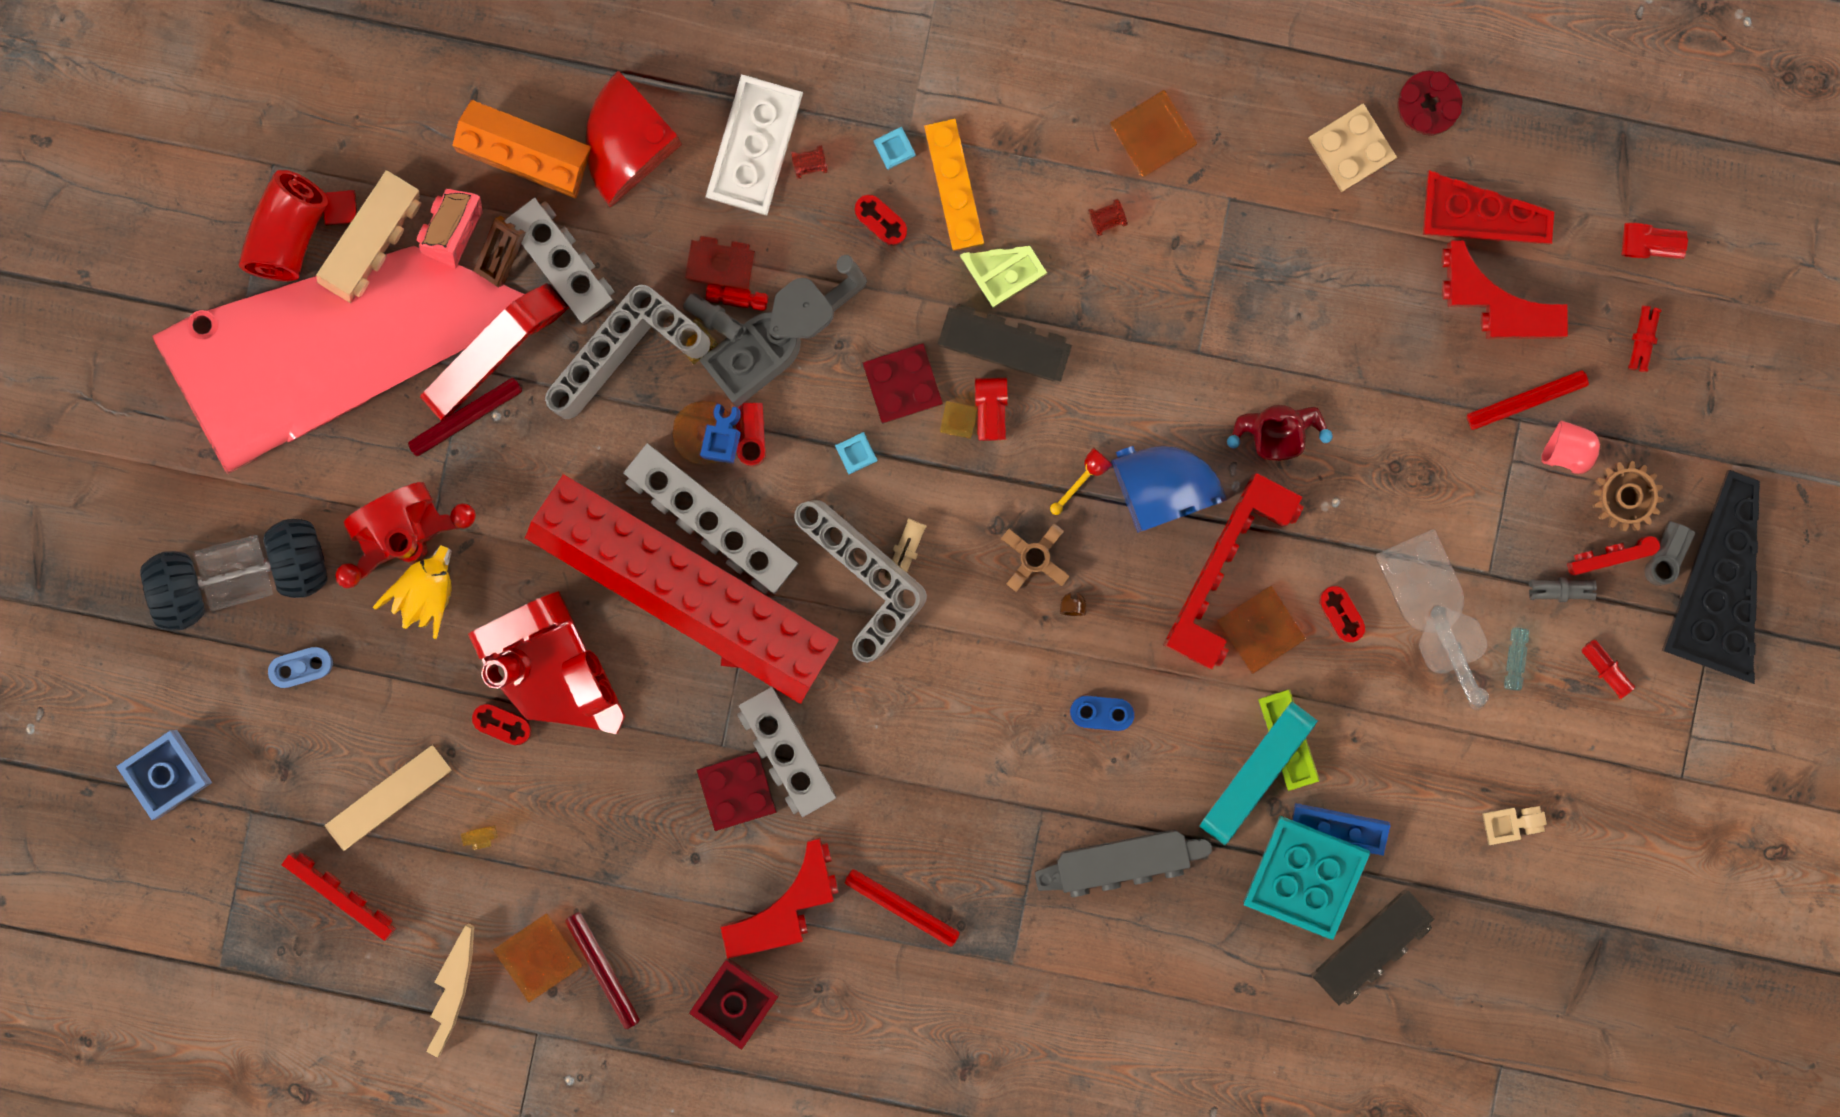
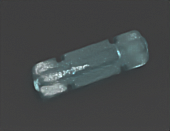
[1504,627,1530,691]

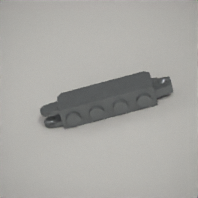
[1035,829,1212,897]

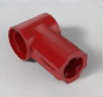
[1621,223,1688,259]
[975,377,1008,441]
[735,403,767,467]

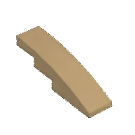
[325,745,452,851]
[426,923,474,1058]

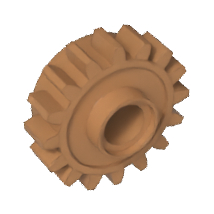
[1591,461,1664,532]

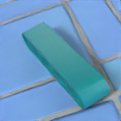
[1199,702,1318,846]

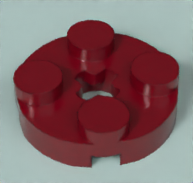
[1397,70,1463,136]

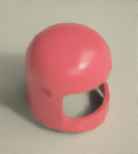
[1541,420,1600,474]

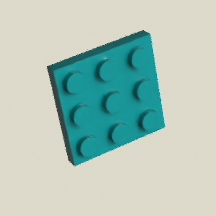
[1243,816,1370,940]

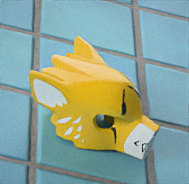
[373,545,452,639]

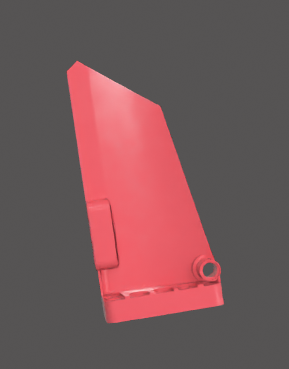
[152,246,525,474]

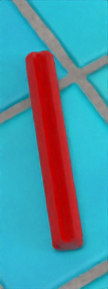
[1466,370,1589,430]
[845,869,960,947]

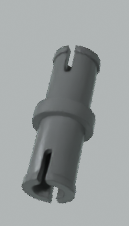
[683,293,746,343]
[1529,577,1597,602]

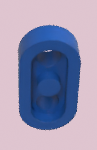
[1070,696,1134,731]

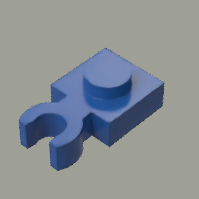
[700,404,741,464]

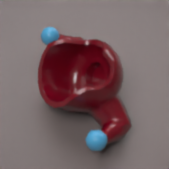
[1227,405,1333,461]

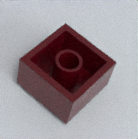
[689,958,780,1050]

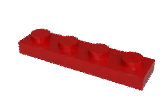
[281,852,396,941]

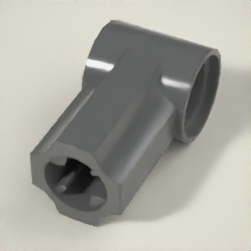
[1645,521,1695,586]

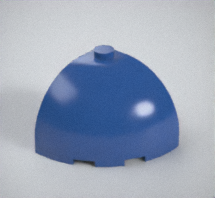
[1111,446,1227,533]

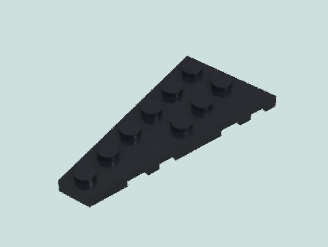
[1662,470,1760,684]

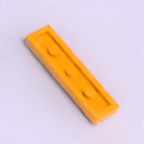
[924,119,984,251]

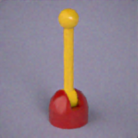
[1050,448,1113,515]

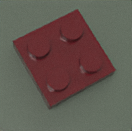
[862,343,943,424]
[697,751,777,831]

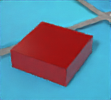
[324,190,357,226]

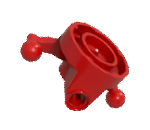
[335,482,476,589]

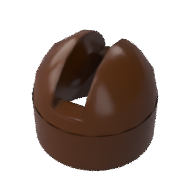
[1060,592,1086,616]

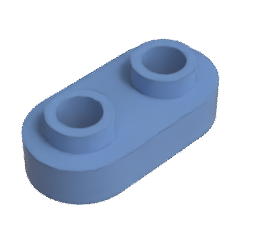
[268,647,333,688]

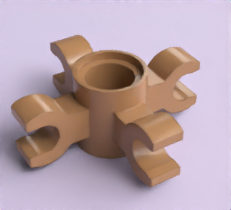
[1001,523,1069,592]

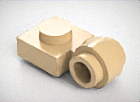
[1482,806,1547,845]

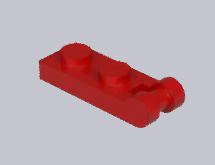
[1567,536,1660,575]

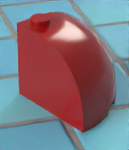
[585,71,682,208]

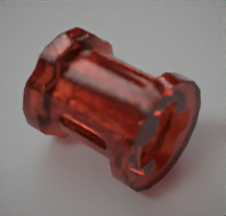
[791,145,828,180]
[1088,199,1128,237]

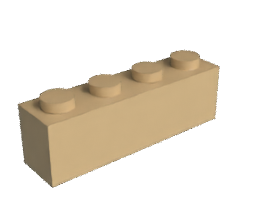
[316,170,421,303]

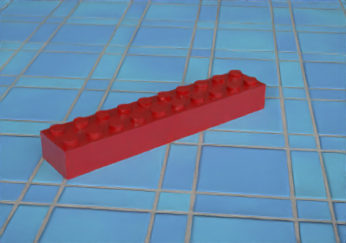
[525,474,839,704]

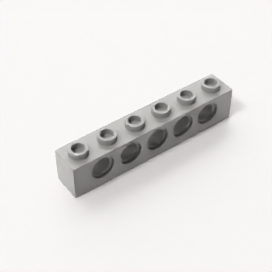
[623,443,799,595]

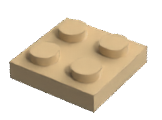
[1308,103,1397,192]

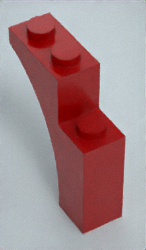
[1442,240,1568,339]
[720,837,839,959]

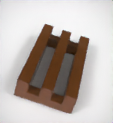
[473,216,526,288]

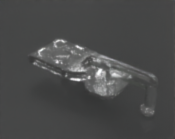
[1375,529,1489,711]

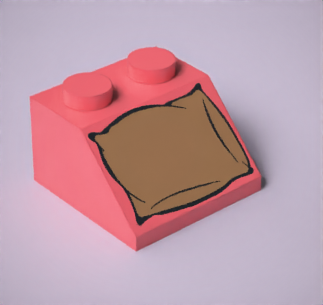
[417,189,483,269]

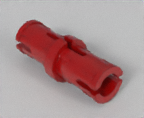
[1628,305,1662,373]

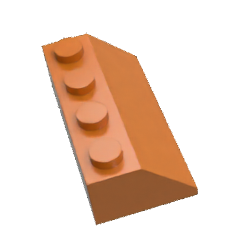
[452,100,591,199]

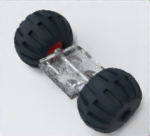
[140,519,328,631]

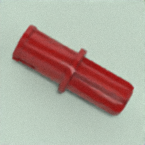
[1581,639,1635,699]

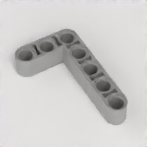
[545,285,710,419]
[794,500,927,663]

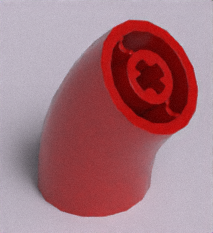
[239,170,328,282]

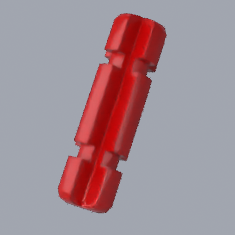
[705,284,769,311]

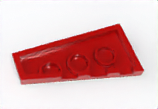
[1423,170,1555,245]

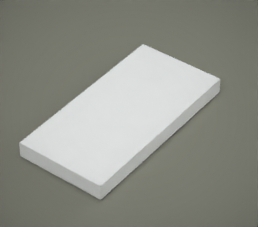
[706,74,803,216]

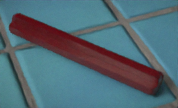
[408,378,522,456]
[565,912,640,1029]

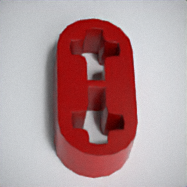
[854,195,907,246]
[1319,586,1365,642]
[472,704,532,745]

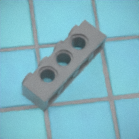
[505,198,615,325]
[737,687,836,818]

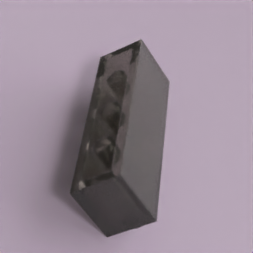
[938,304,1072,384]
[1310,889,1434,1006]

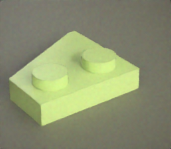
[960,246,1047,308]

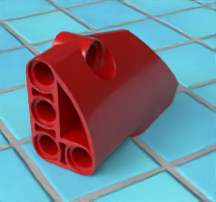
[468,591,626,734]

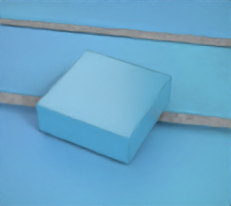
[873,127,916,170]
[835,432,878,475]

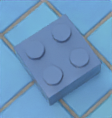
[116,730,212,820]

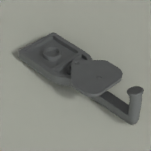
[699,255,867,408]

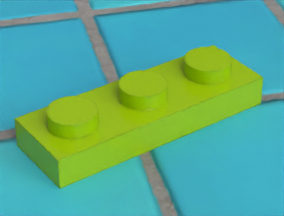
[1258,689,1320,791]

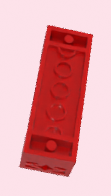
[1163,473,1304,669]

